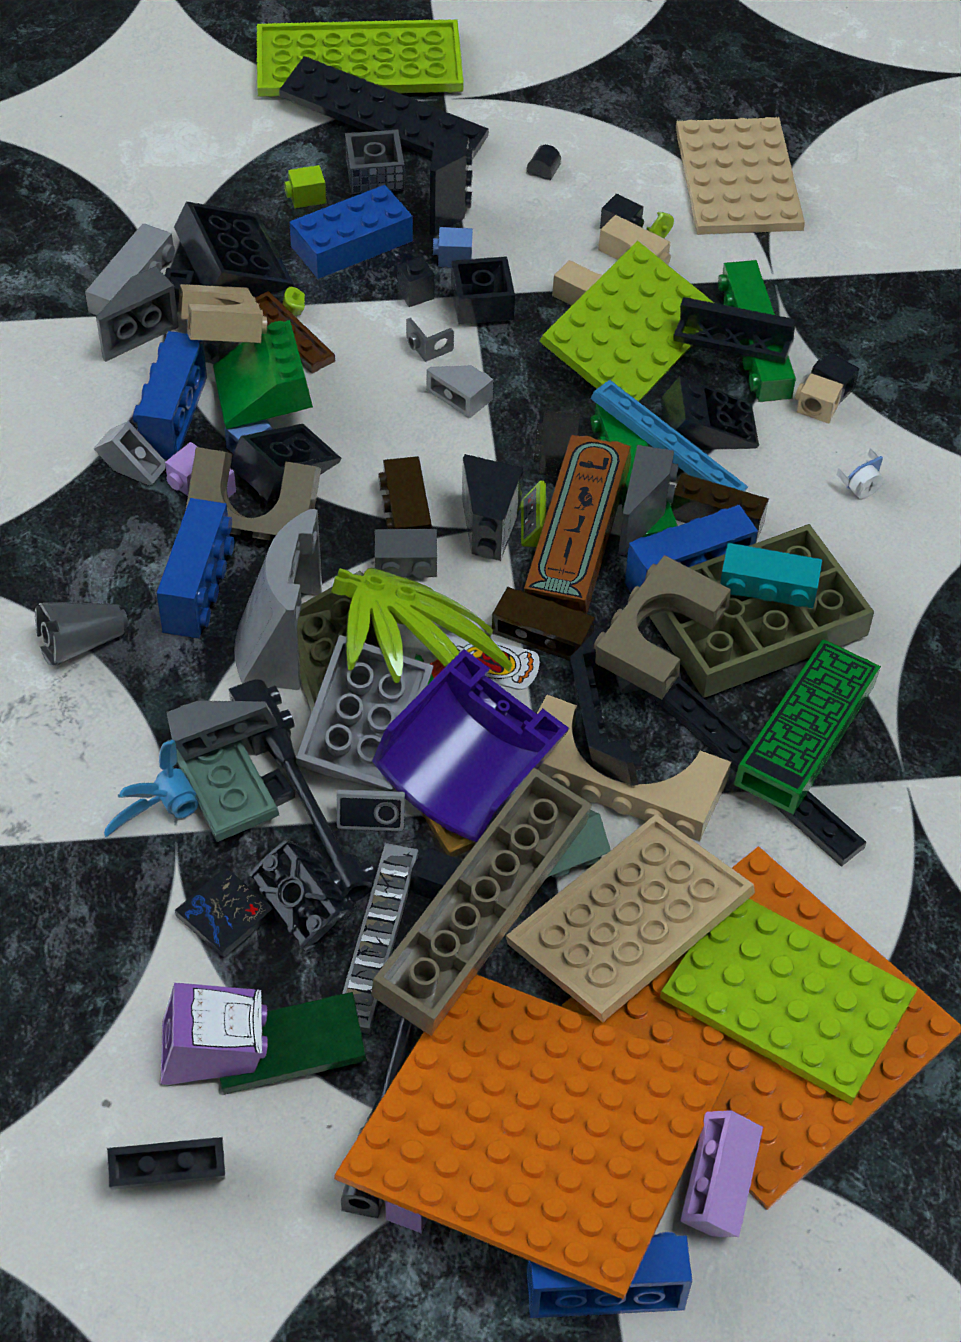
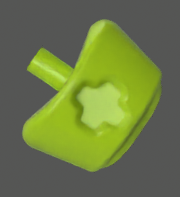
[647,212,674,238]
[282,287,305,316]

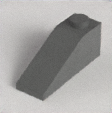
[166,701,278,761]

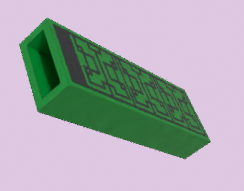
[734,639,881,815]

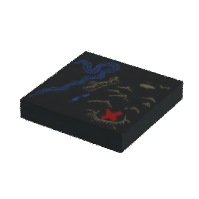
[175,867,274,958]

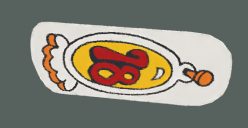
[434,632,540,690]

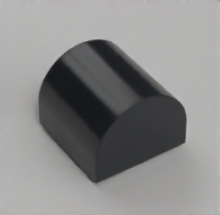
[527,144,561,180]

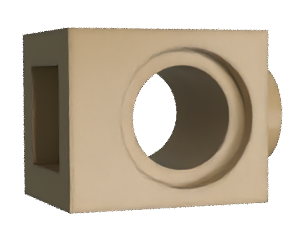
[795,373,843,423]

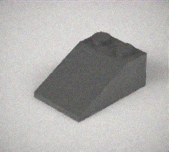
[96,266,179,362]
[618,445,678,555]

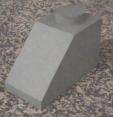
[426,365,493,418]
[93,421,166,486]

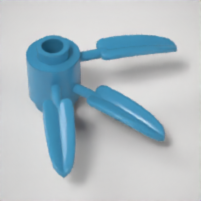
[104,739,198,837]

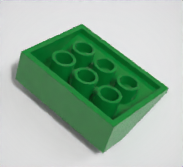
[213,320,313,429]

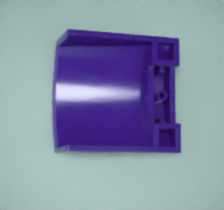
[372,649,569,842]

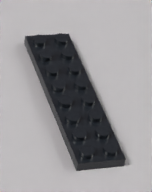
[279,56,489,166]

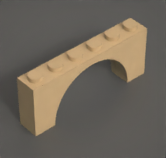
[537,695,731,841]

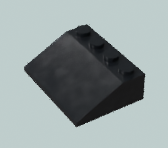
[174,201,294,297]

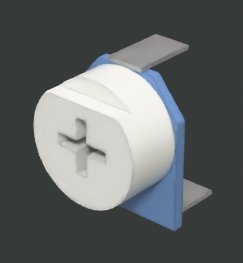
[837,448,884,499]

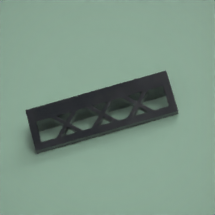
[674,297,795,364]

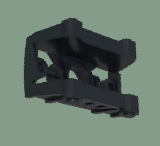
[249,839,357,952]

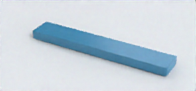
[590,380,748,491]

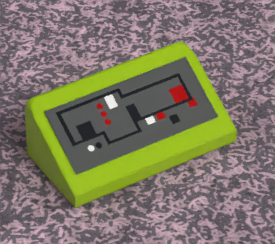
[521,481,546,547]

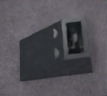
[660,376,759,450]

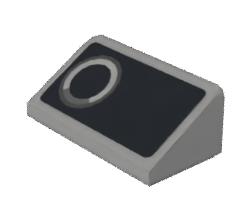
[337,790,405,831]

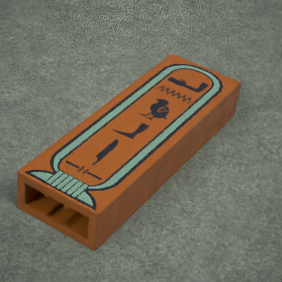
[524,435,631,614]

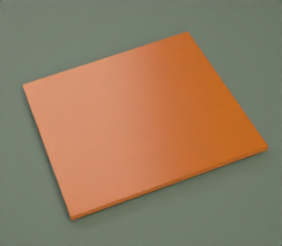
[562,846,961,1210]
[334,975,729,1300]

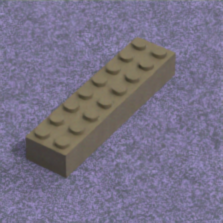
[371,768,592,1036]

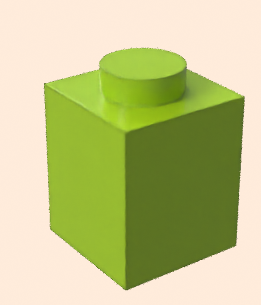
[284,165,326,208]

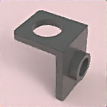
[406,318,454,362]

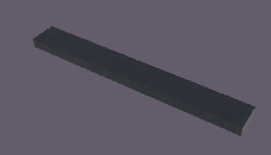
[654,677,866,867]

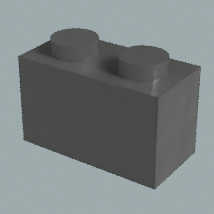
[375,529,437,578]

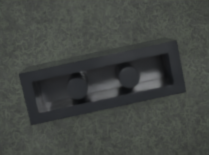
[107,1137,225,1190]

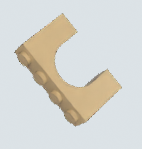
[552,215,671,305]
[178,284,267,343]

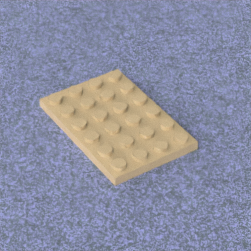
[676,117,805,235]
[506,814,755,1022]

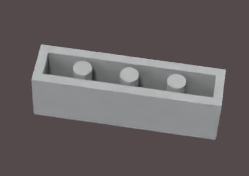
[85,223,175,315]

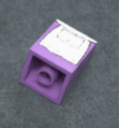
[161,982,267,1085]

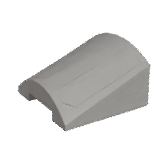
[234,509,322,690]

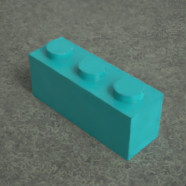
[720,543,822,608]

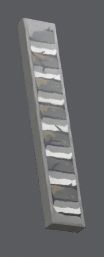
[342,843,418,1034]

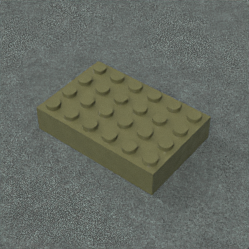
[649,524,874,698]

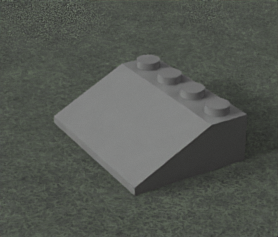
[296,635,434,791]

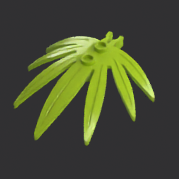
[331,568,512,684]

